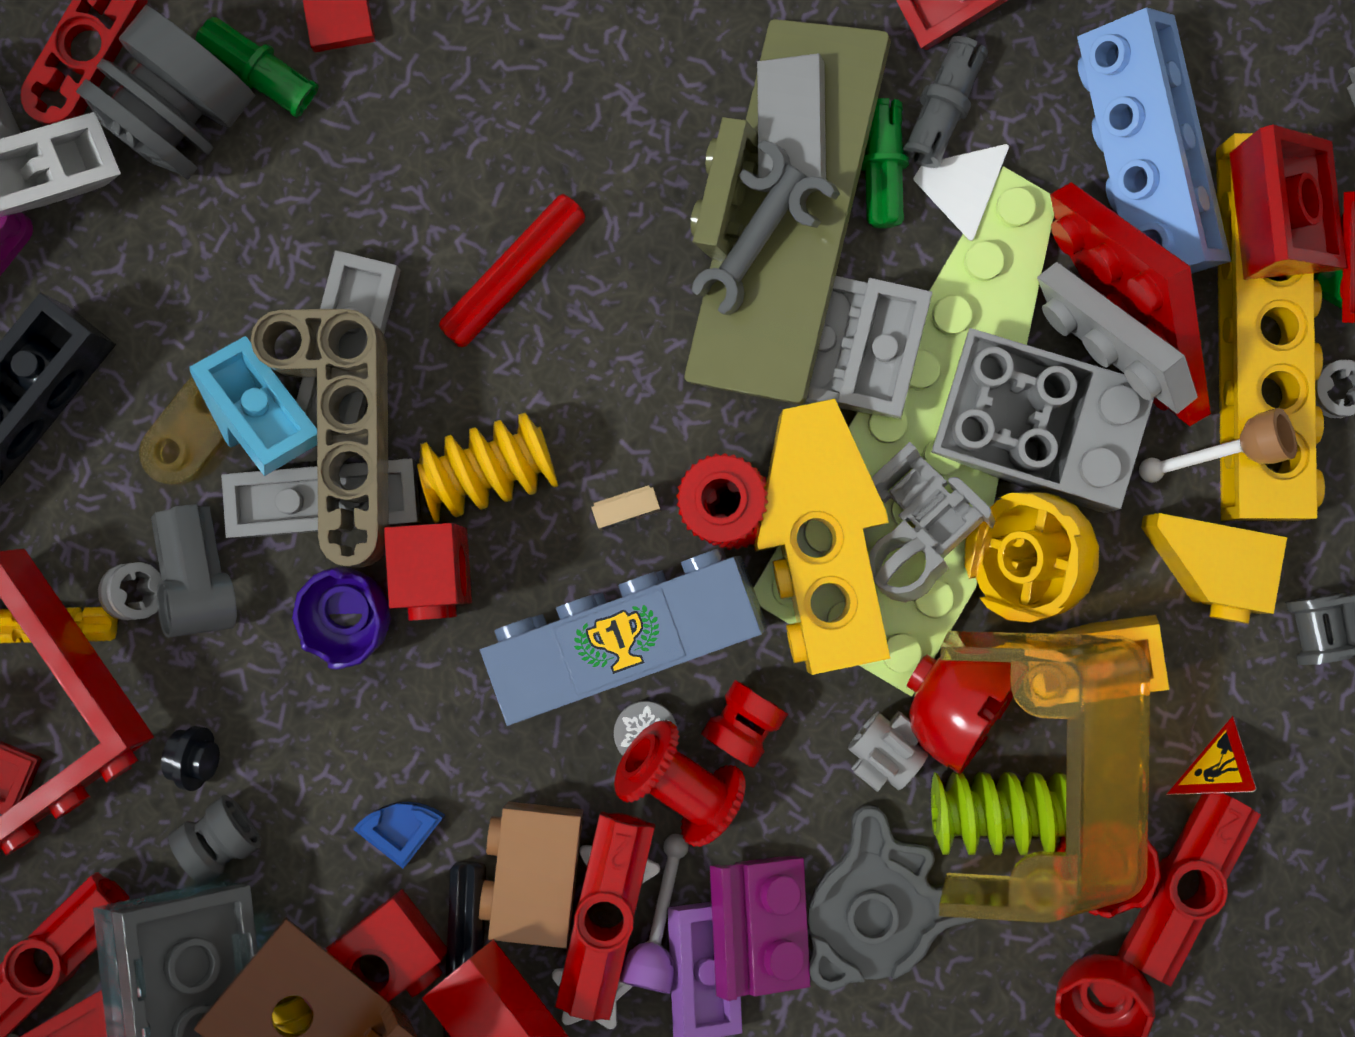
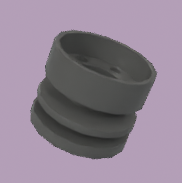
[76,5,256,180]

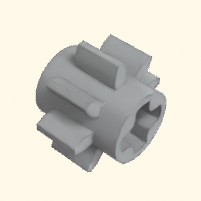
[848,711,929,792]

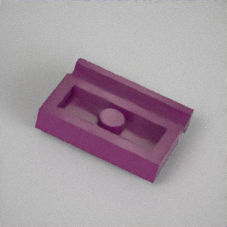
[710,856,810,1001]

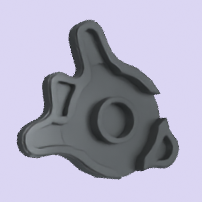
[808,804,984,991]

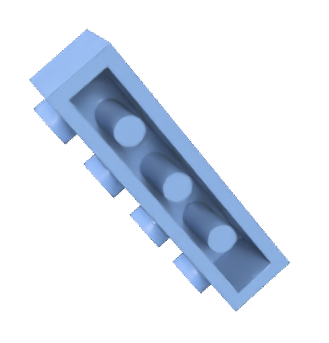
[1077,7,1231,274]

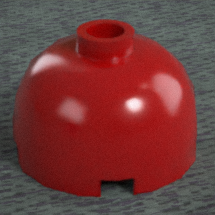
[907,642,1029,774]

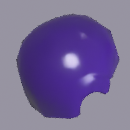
[292,566,391,670]

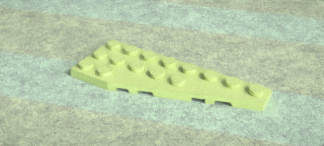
[753,166,1054,696]

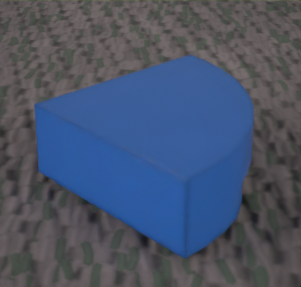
[353,802,445,869]

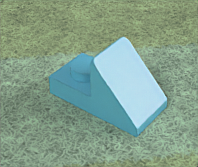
[190,336,317,476]

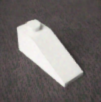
[0,112,121,217]

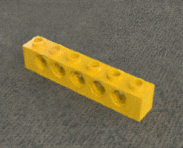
[1216,133,1325,521]

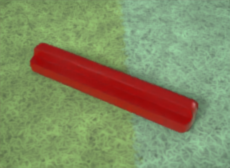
[439,194,586,348]

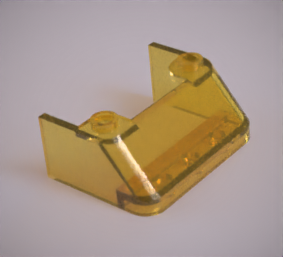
[939,631,1150,923]

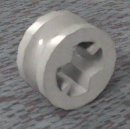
[1315,360,1355,418]
[98,562,162,620]

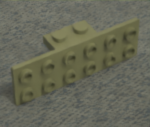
[684,19,891,405]

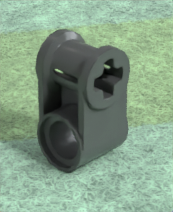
[1285,592,1355,665]

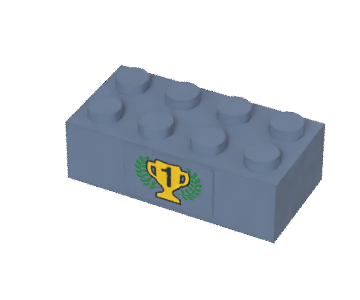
[479,548,768,726]

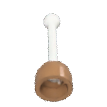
[1139,408,1297,483]

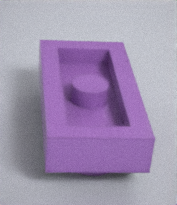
[667,902,742,1037]

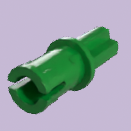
[195,17,319,118]
[861,98,909,228]

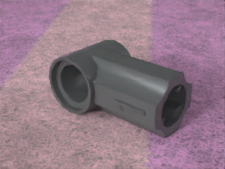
[151,504,237,638]

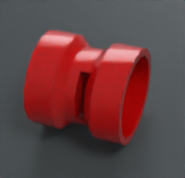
[701,679,788,768]

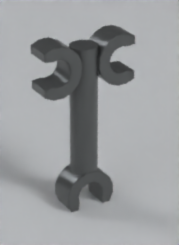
[691,140,840,315]

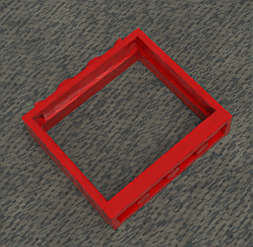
[0,548,155,856]

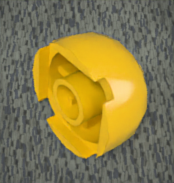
[965,492,1099,623]

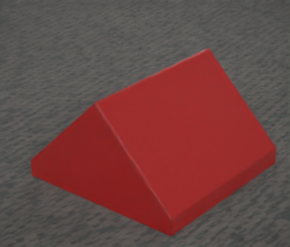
[1229,124,1347,280]

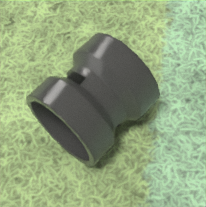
[168,795,261,886]

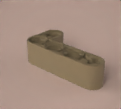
[251,309,389,568]

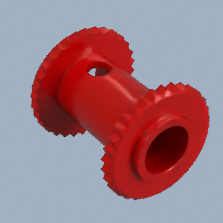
[676,453,769,550]
[614,720,746,847]

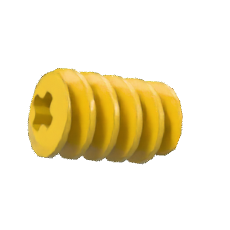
[417,412,558,523]

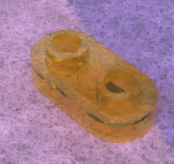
[139,377,225,485]

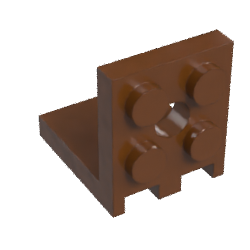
[194,917,417,1037]

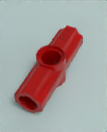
[1117,793,1261,987]
[555,811,655,1021]
[0,872,132,1037]

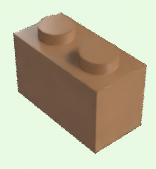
[479,801,584,948]

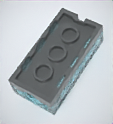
[93,881,258,1037]

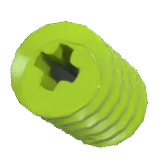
[931,772,1073,855]

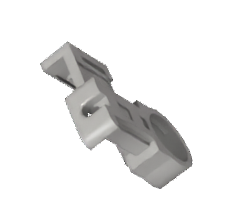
[869,442,995,602]

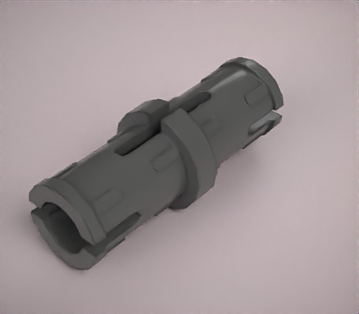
[903,36,988,168]

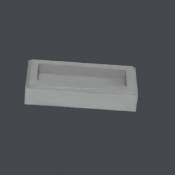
[757,53,826,179]

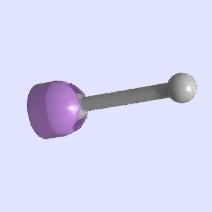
[619,834,689,994]

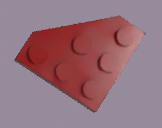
[1050,182,1211,427]

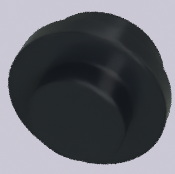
[161,726,220,791]

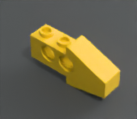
[754,399,891,675]

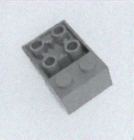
[931,328,1154,513]

